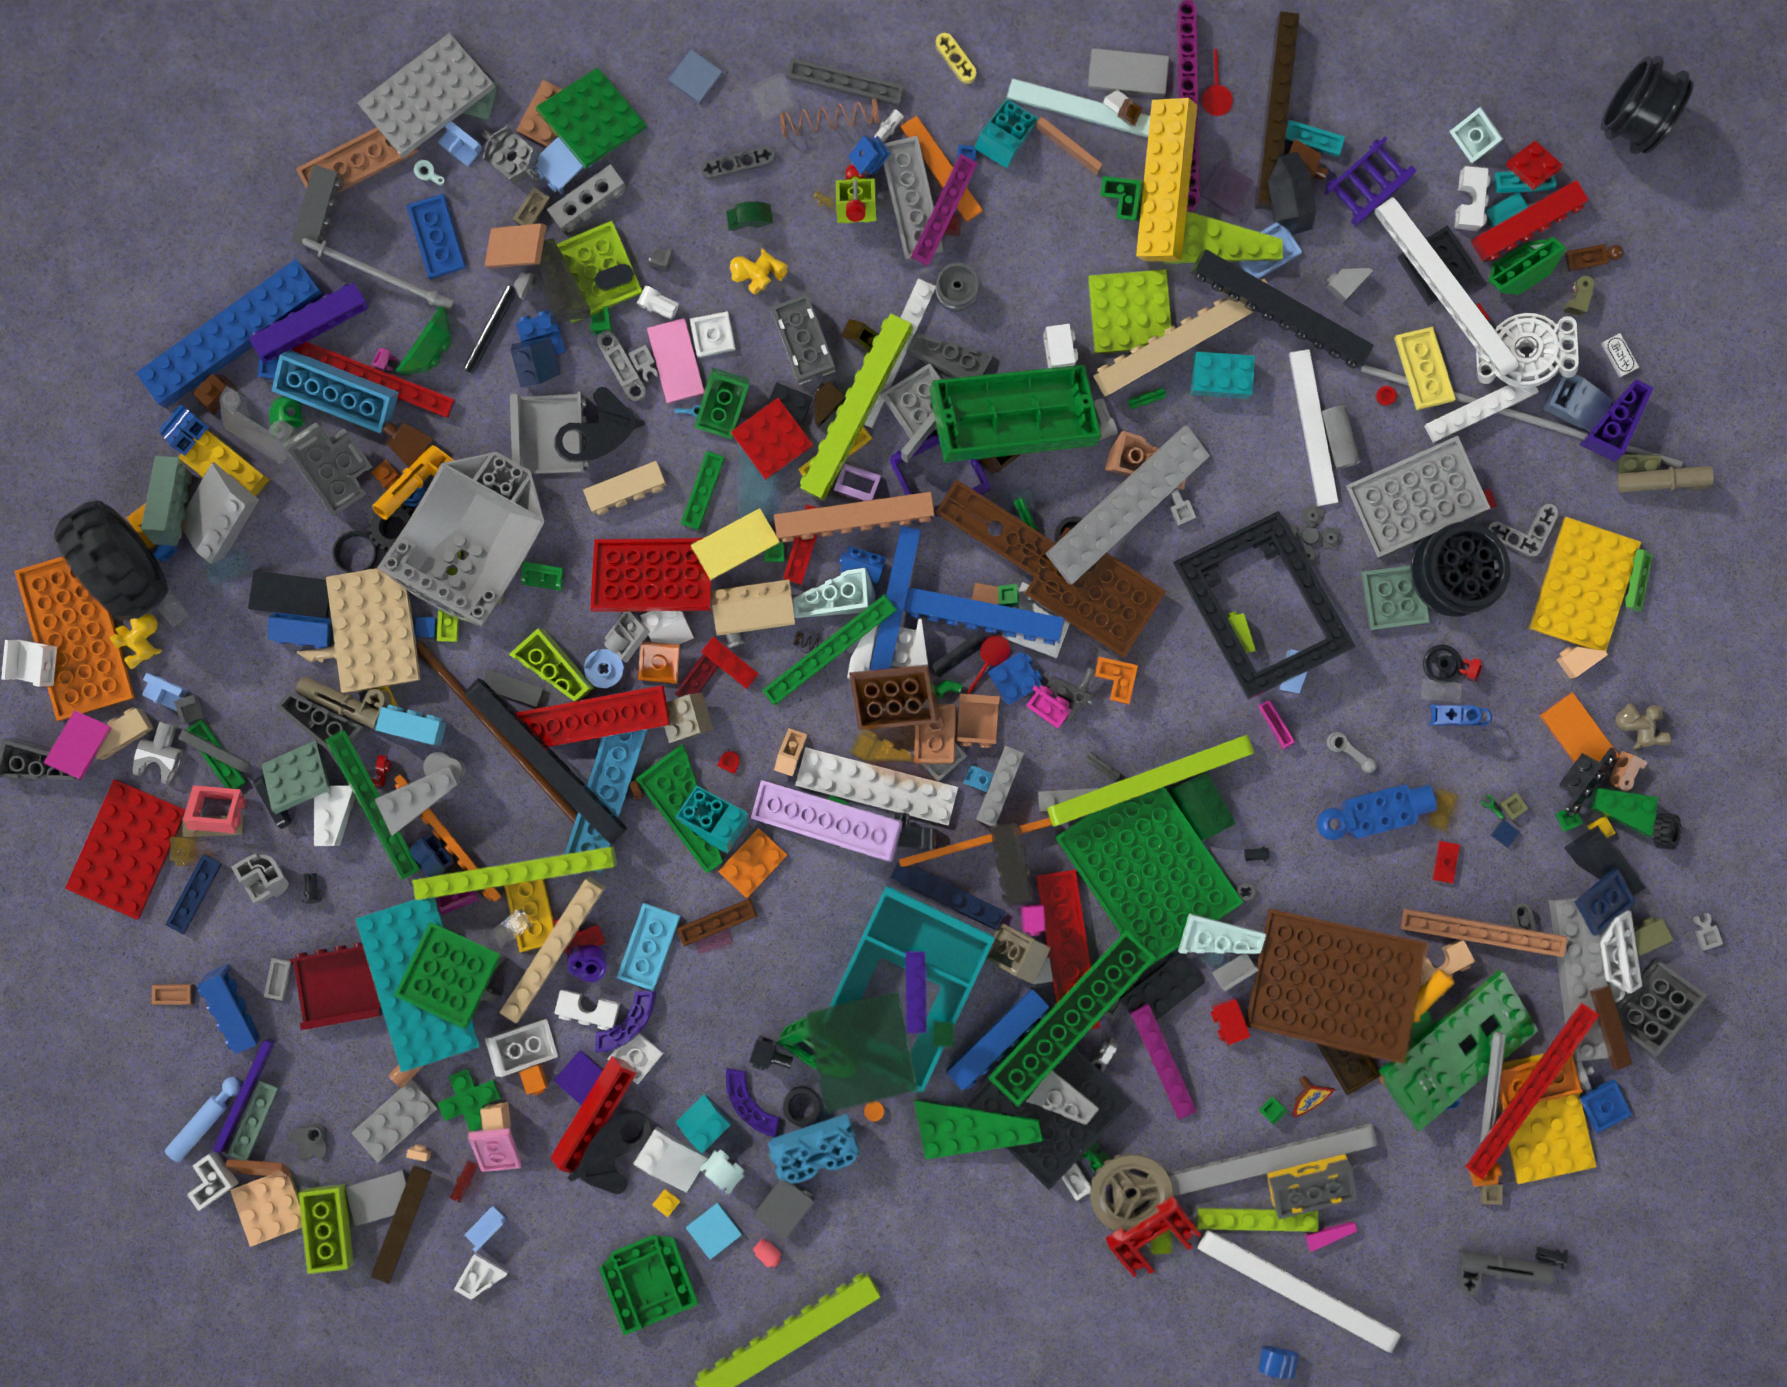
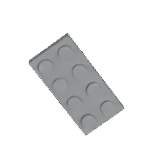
[352,1078,439,1163]

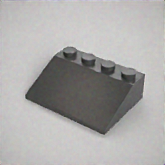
[1616,959,1708,1062]

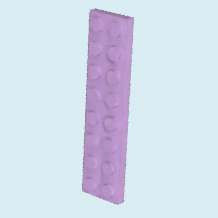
[751,780,903,861]

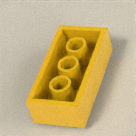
[178,429,270,497]

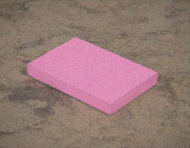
[469,1129,521,1172]

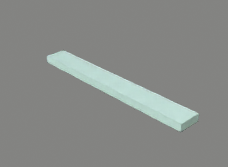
[1007,79,1150,138]

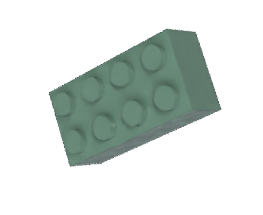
[141,456,192,546]

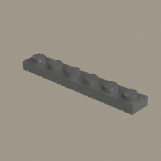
[786,57,904,106]

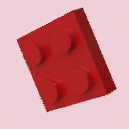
[1506,140,1563,190]

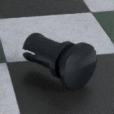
[301,873,322,904]
[1535,1247,1568,1270]

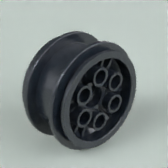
[1601,56,1694,155]
[1410,522,1510,617]

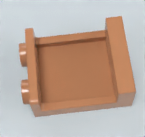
[956,694,1000,748]

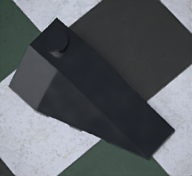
[1564,825,1646,896]

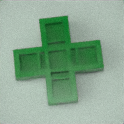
[437,1068,501,1132]

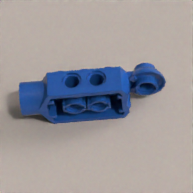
[1317,784,1437,840]

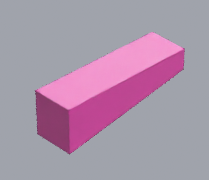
[1258,700,1295,750]
[1305,1221,1357,1252]

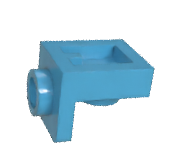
[963,765,994,792]

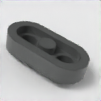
[1510,902,1537,931]

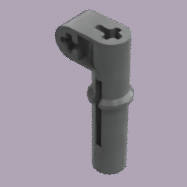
[1456,1251,1554,1295]

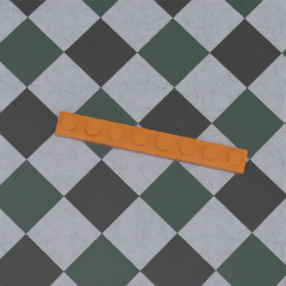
[394,774,502,902]

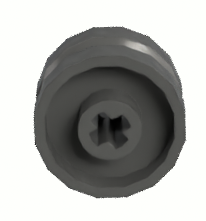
[935,262,979,312]

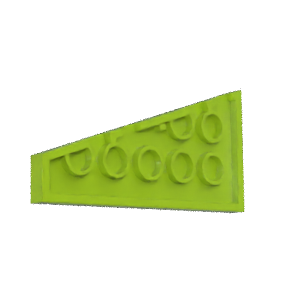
[1164,211,1283,263]

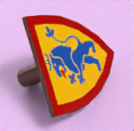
[1293,1076,1336,1118]

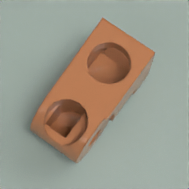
[1609,751,1647,791]

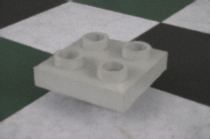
[604,612,650,662]

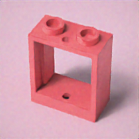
[183,785,246,834]

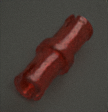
[449,1160,479,1203]

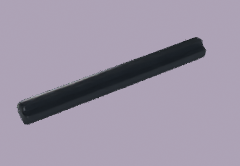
[463,285,517,374]

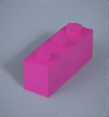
[1020,904,1045,935]

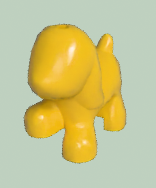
[730,249,788,295]
[110,613,162,669]

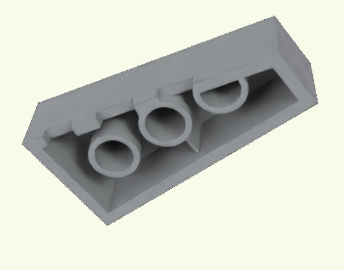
[375,764,461,835]

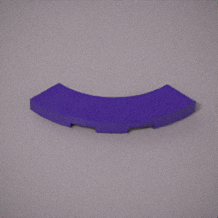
[595,991,656,1053]
[726,1068,780,1137]

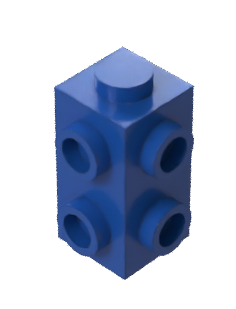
[839,546,886,584]

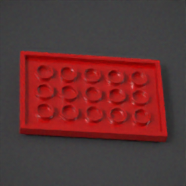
[590,538,712,612]
[65,779,186,920]

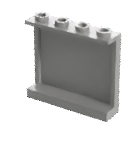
[510,391,589,475]

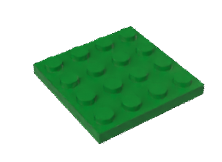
[536,67,647,169]
[394,922,502,1029]

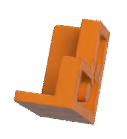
[1094,657,1138,705]

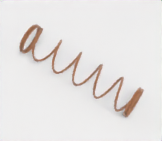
[780,99,879,138]

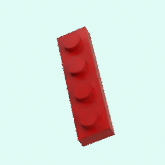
[783,504,818,585]

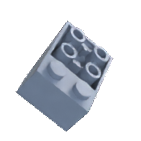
[1542,374,1613,432]

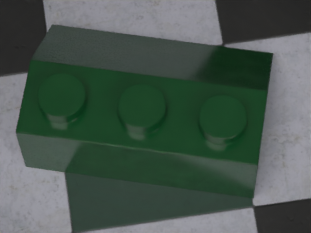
[1169,771,1236,841]

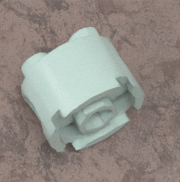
[699,1149,745,1195]

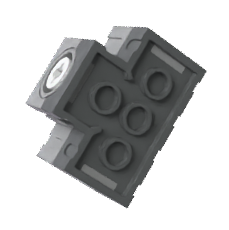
[282,423,372,516]

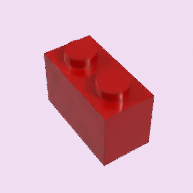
[1210,998,1250,1045]

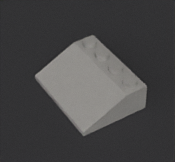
[181,462,259,564]

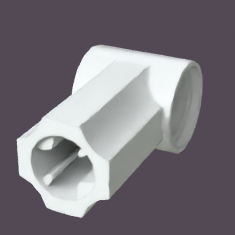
[637,286,679,320]

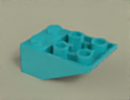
[974,99,1039,168]
[675,785,748,854]

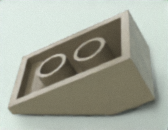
[986,923,1051,984]

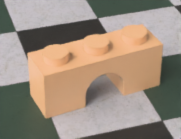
[1420,939,1475,987]

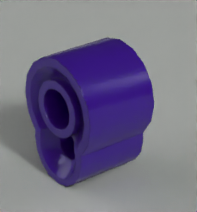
[567,945,606,982]

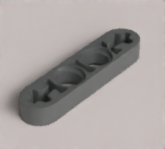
[701,146,775,180]
[178,729,252,773]

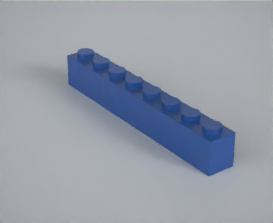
[904,587,1065,646]

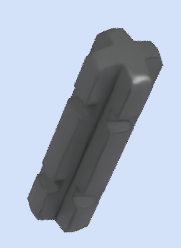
[1085,752,1121,781]

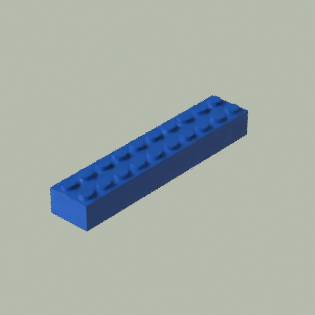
[136,259,324,408]

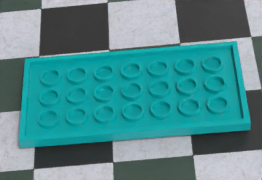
[355,897,480,1073]

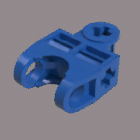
[1429,705,1493,726]

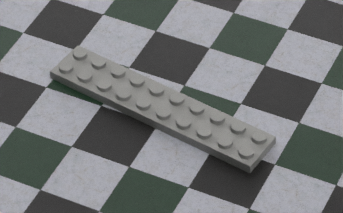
[1046,425,1210,584]

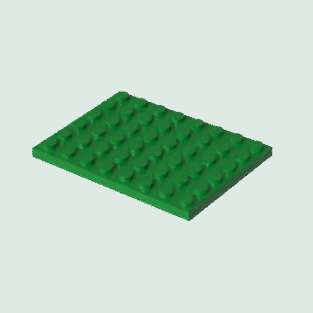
[1055,787,1243,969]

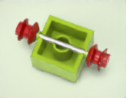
[836,164,877,224]

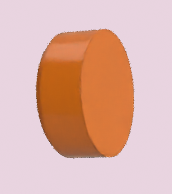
[864,1100,884,1122]

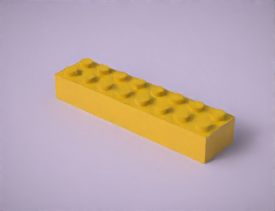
[1136,98,1197,261]

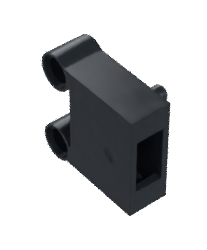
[894,812,938,849]

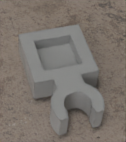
[628,345,658,383]
[1693,913,1723,950]

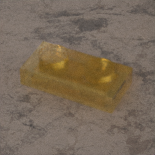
[1425,788,1458,832]

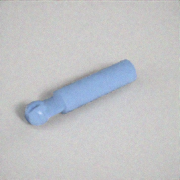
[165,1077,242,1162]

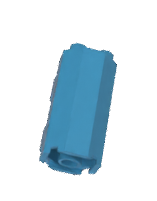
[768,1114,861,1183]

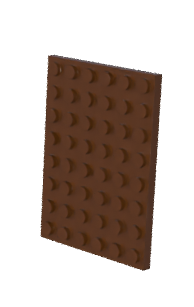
[1246,909,1428,1064]

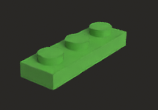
[1625,549,1653,612]

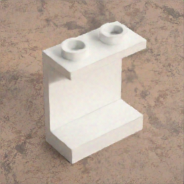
[1,640,57,687]

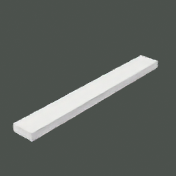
[1289,349,1338,506]

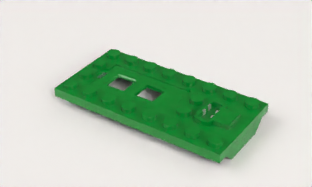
[1379,970,1538,1132]

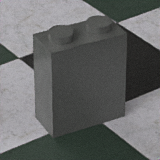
[753,1179,815,1240]

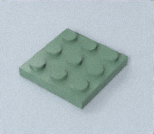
[1361,565,1429,631]
[261,740,331,814]

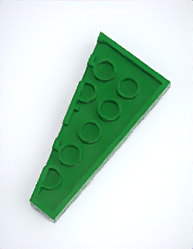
[914,1099,1043,1159]

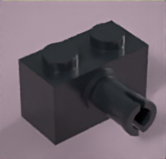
[749,1035,793,1070]

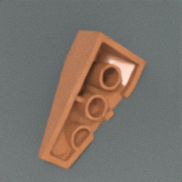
[1105,431,1186,490]

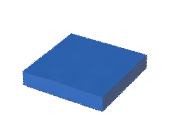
[1578,1079,1632,1133]

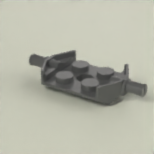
[481,126,540,183]

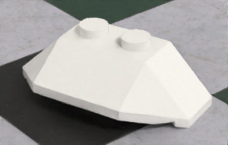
[1600,911,1642,993]

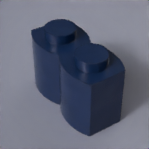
[410,832,455,877]

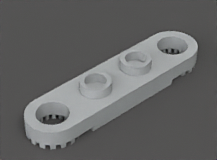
[597,331,646,402]

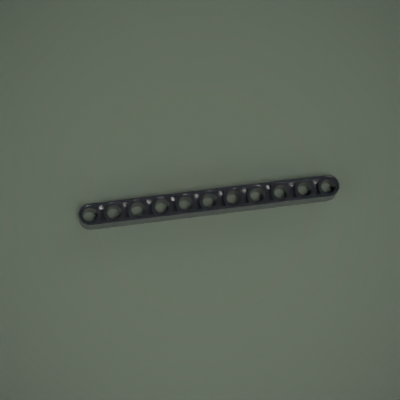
[464,678,627,844]

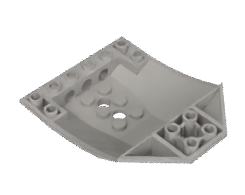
[377,452,544,627]

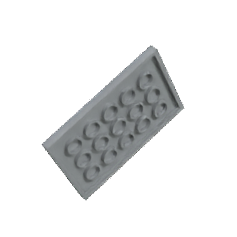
[357,33,495,158]
[1346,436,1490,557]

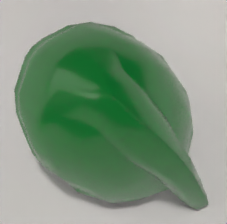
[269,396,305,438]

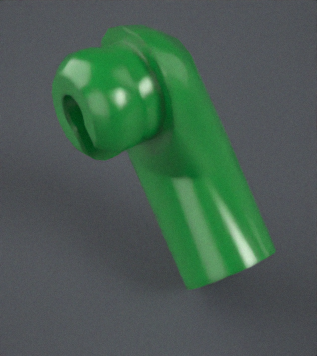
[935,680,963,698]

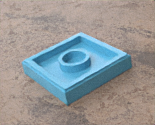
[686,1202,742,1259]

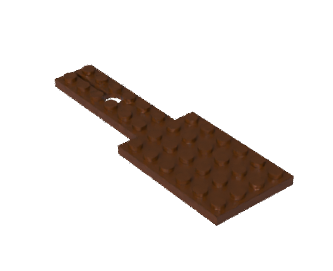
[935,479,1166,658]

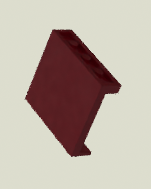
[289,942,384,1030]

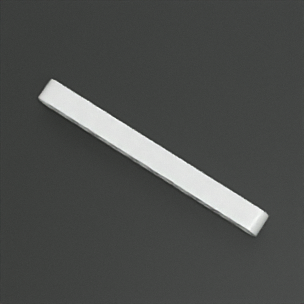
[1375,198,1518,378]
[1197,1230,1401,1353]

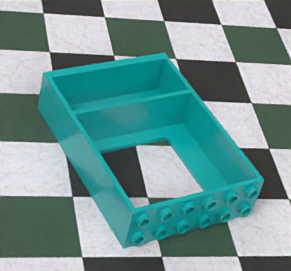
[813,885,995,1093]

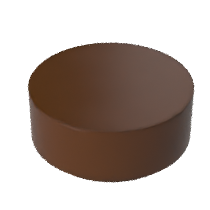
[629,780,643,801]

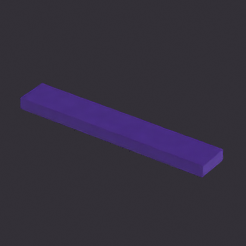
[213,1039,276,1154]

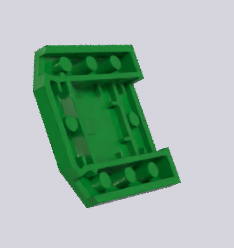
[599,1235,699,1336]

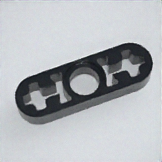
[254,774,292,829]

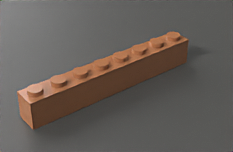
[774,492,935,543]

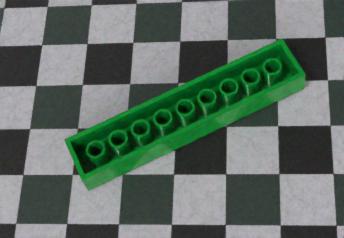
[989,930,1156,1106]

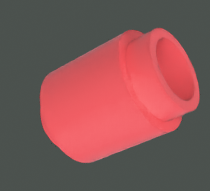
[752,1238,782,1268]

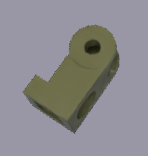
[1563,276,1594,316]

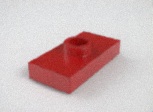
[1432,841,1460,884]

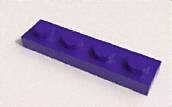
[905,951,927,1033]

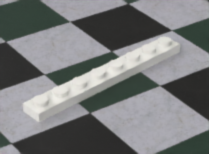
[864,279,936,428]

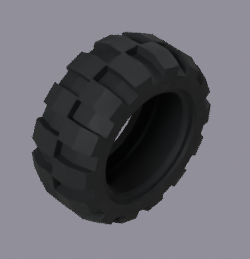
[54,500,169,620]

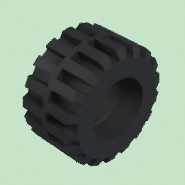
[367,505,414,552]

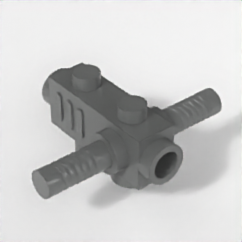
[1046,667,1096,723]

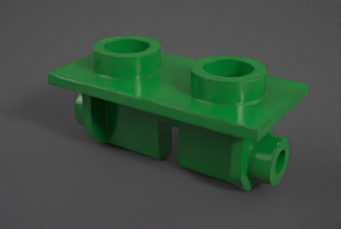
[1081,1142,1111,1173]

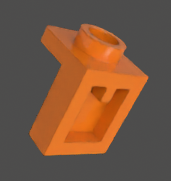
[371,459,401,490]
[1469,1162,1502,1187]

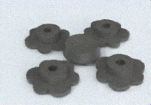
[1286,505,1342,565]

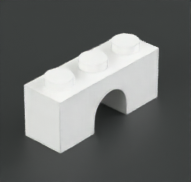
[1455,166,1490,231]
[554,989,621,1030]

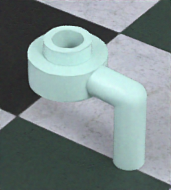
[414,160,445,186]

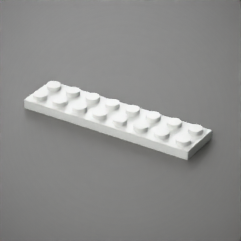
[795,747,958,825]

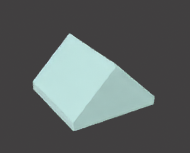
[1450,107,1503,163]

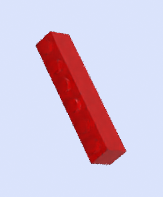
[1471,180,1589,262]
[550,1056,637,1174]

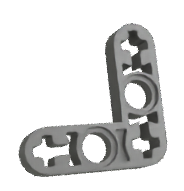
[1487,504,1558,557]

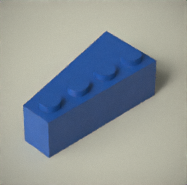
[198,964,260,1055]

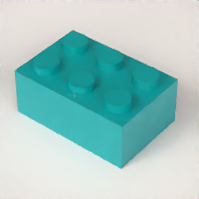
[1190,352,1255,399]

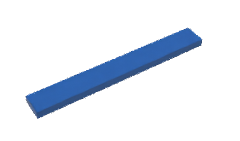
[870,526,921,670]

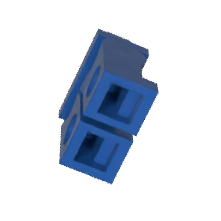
[158,405,209,456]

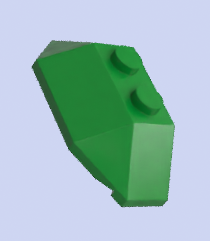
[1488,237,1566,295]
[396,306,452,376]

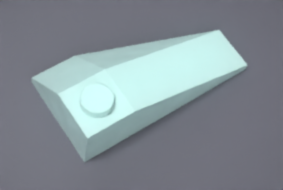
[793,568,876,618]

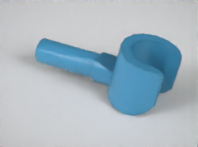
[675,405,700,418]

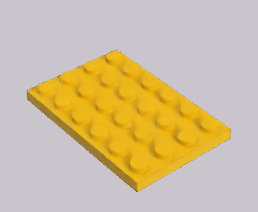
[1528,517,1641,651]
[1498,1053,1596,1184]

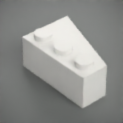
[314,786,356,846]

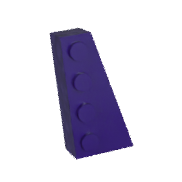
[1579,379,1653,462]

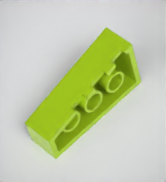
[509,628,595,701]

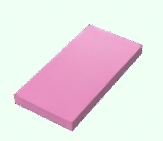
[647,318,704,404]

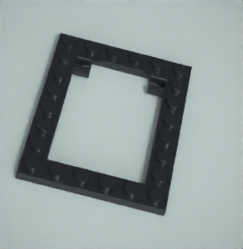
[1173,511,1355,700]

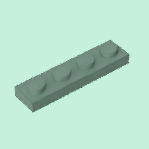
[228,1080,280,1161]

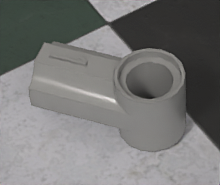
[1093,399,1118,440]

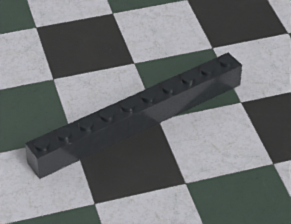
[1190,249,1374,369]

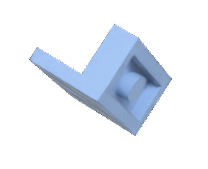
[465,1205,507,1252]

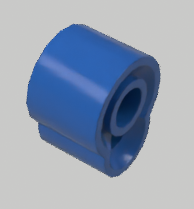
[1258,1346,1299,1379]

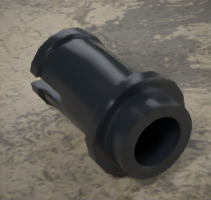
[1244,846,1270,862]

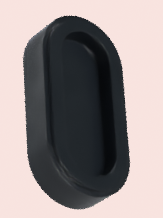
[595,264,634,291]

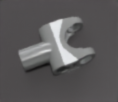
[133,722,182,785]

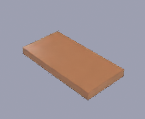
[485,223,546,268]

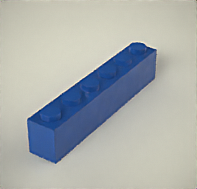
[946,988,1049,1090]

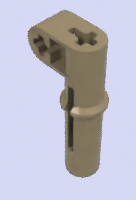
[1617,465,1714,493]
[296,676,391,730]

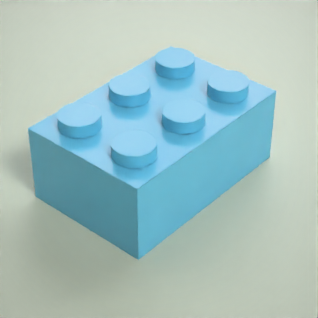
[375,705,447,746]

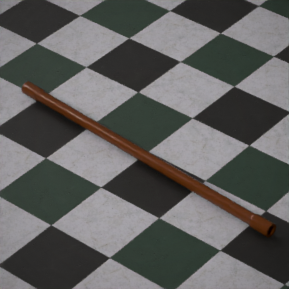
[416,641,578,824]

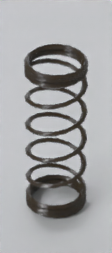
[793,631,819,651]

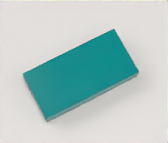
[1484,192,1528,228]

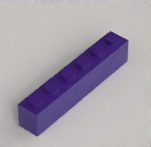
[249,282,369,364]

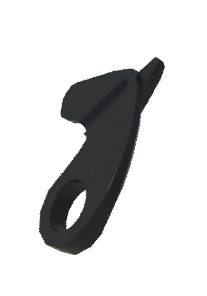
[554,387,645,462]
[568,1109,651,1194]

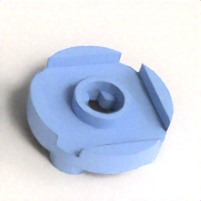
[584,649,624,689]

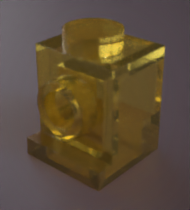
[170,837,196,866]

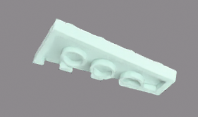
[1178,913,1266,953]

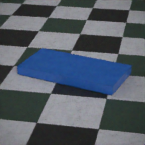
[406,194,467,279]

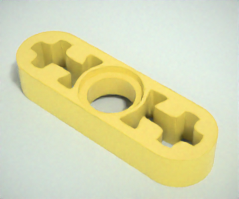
[936,33,976,84]

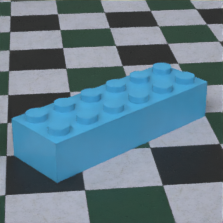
[272,350,399,433]

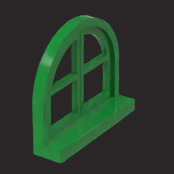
[777,1010,857,1078]

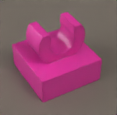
[372,348,397,371]

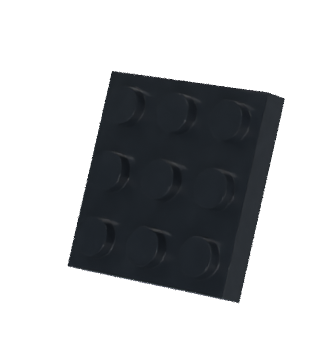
[1397,225,1479,306]

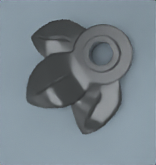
[288,1124,327,1160]

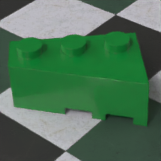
[1589,788,1658,837]

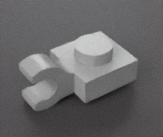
[1169,489,1196,526]
[1091,1037,1118,1073]

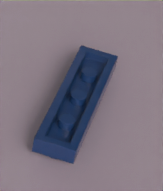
[165,854,222,934]

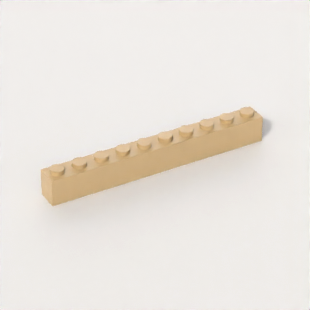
[1093,278,1267,397]

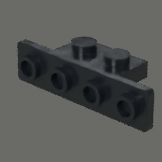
[1559,747,1617,818]

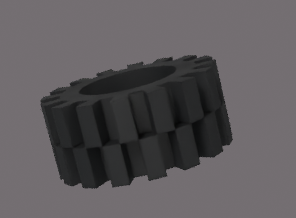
[1652,813,1682,850]

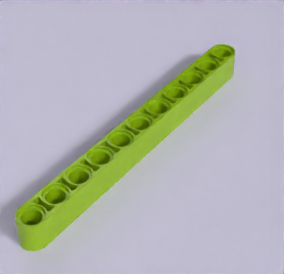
[1046,734,1255,827]

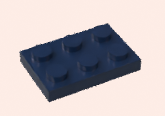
[1574,869,1636,936]

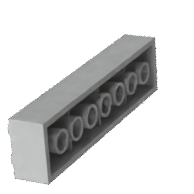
[1549,897,1609,1061]

